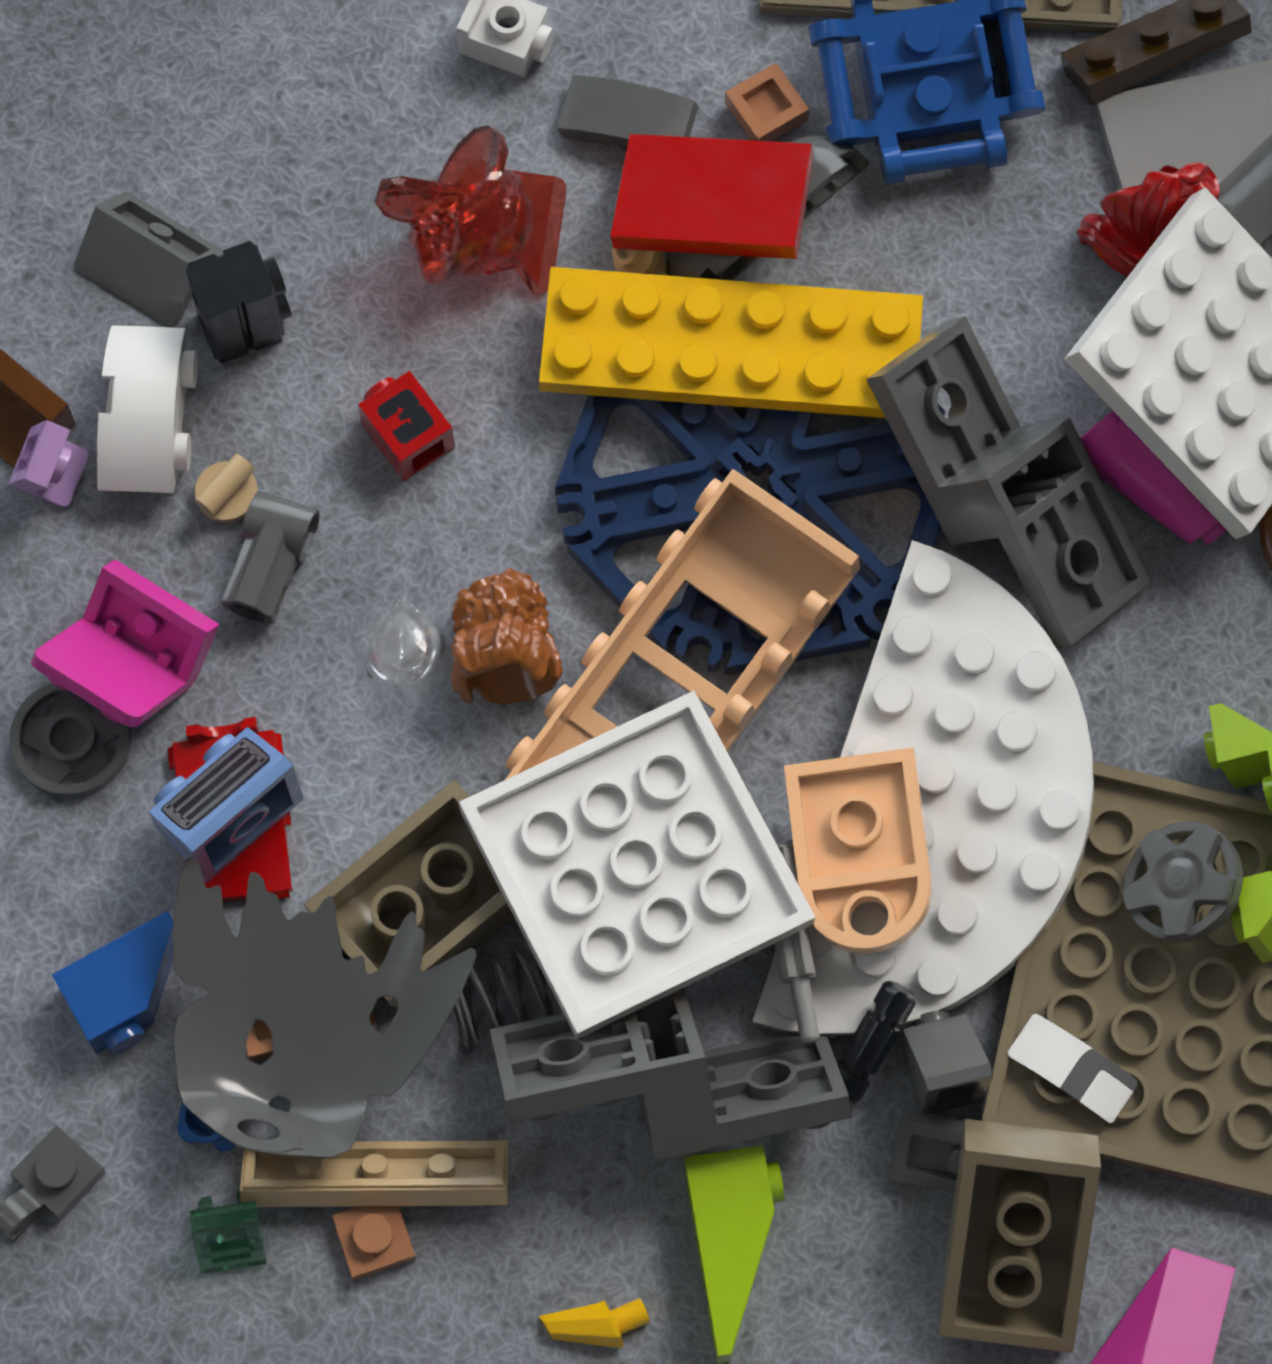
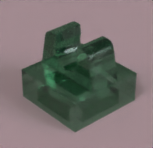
[189,1191,267,1274]

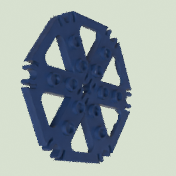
[555,395,945,675]

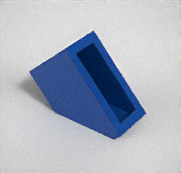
[52,910,174,1054]

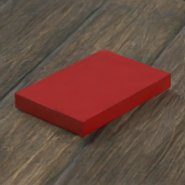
[610,134,814,259]

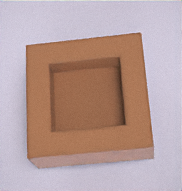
[725,63,809,141]
[332,1206,416,1281]

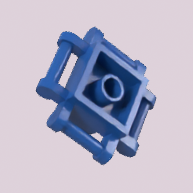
[808,0,1046,185]

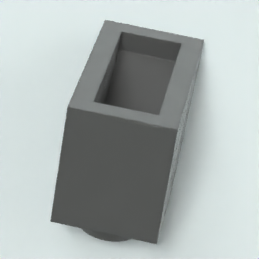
[899,1010,993,1115]

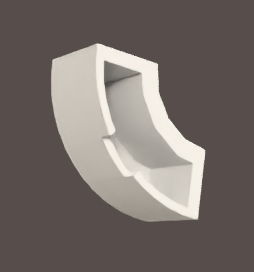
[97,325,198,493]

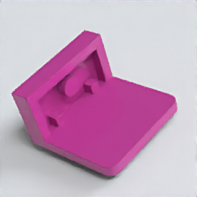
[31,559,220,727]

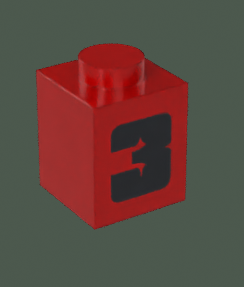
[358,370,455,481]

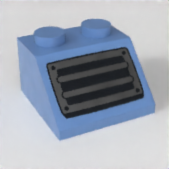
[149,727,304,883]

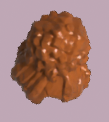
[450,568,563,704]

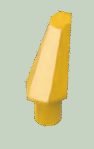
[539,1298,650,1348]

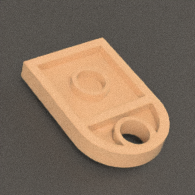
[784,748,932,954]

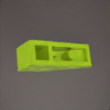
[684,1145,785,1364]

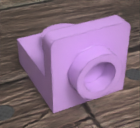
[8,420,89,507]

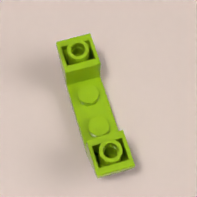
[1203,703,1272,963]

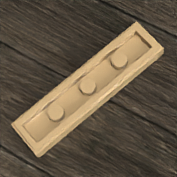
[240,1140,509,1207]

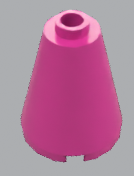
[1080,410,1226,545]

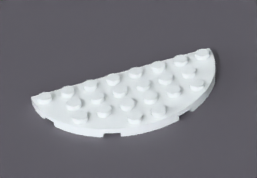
[752,540,1094,1038]

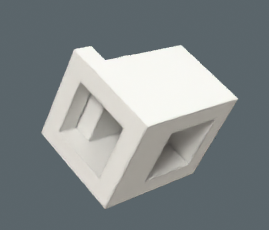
[456,0,555,78]

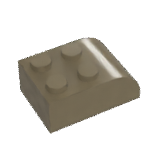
[304,779,514,1007]
[939,1119,1101,1353]

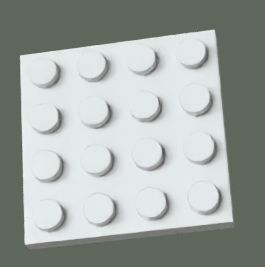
[1064,187,1272,539]
[459,691,816,1039]

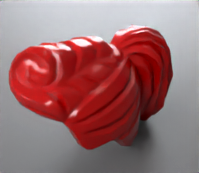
[1076,162,1220,277]

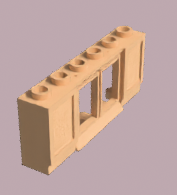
[505,469,860,780]

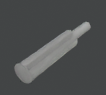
[774,845,820,1044]

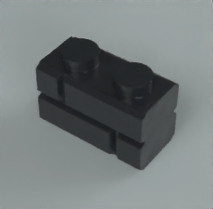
[185,241,292,363]

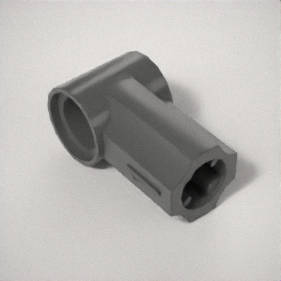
[221,491,320,624]

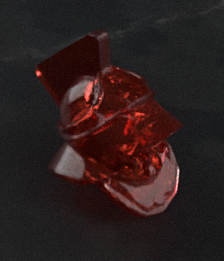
[374,125,567,296]

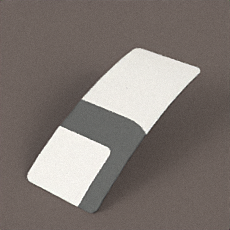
[1008,1014,1138,1123]

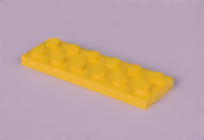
[539,267,923,418]

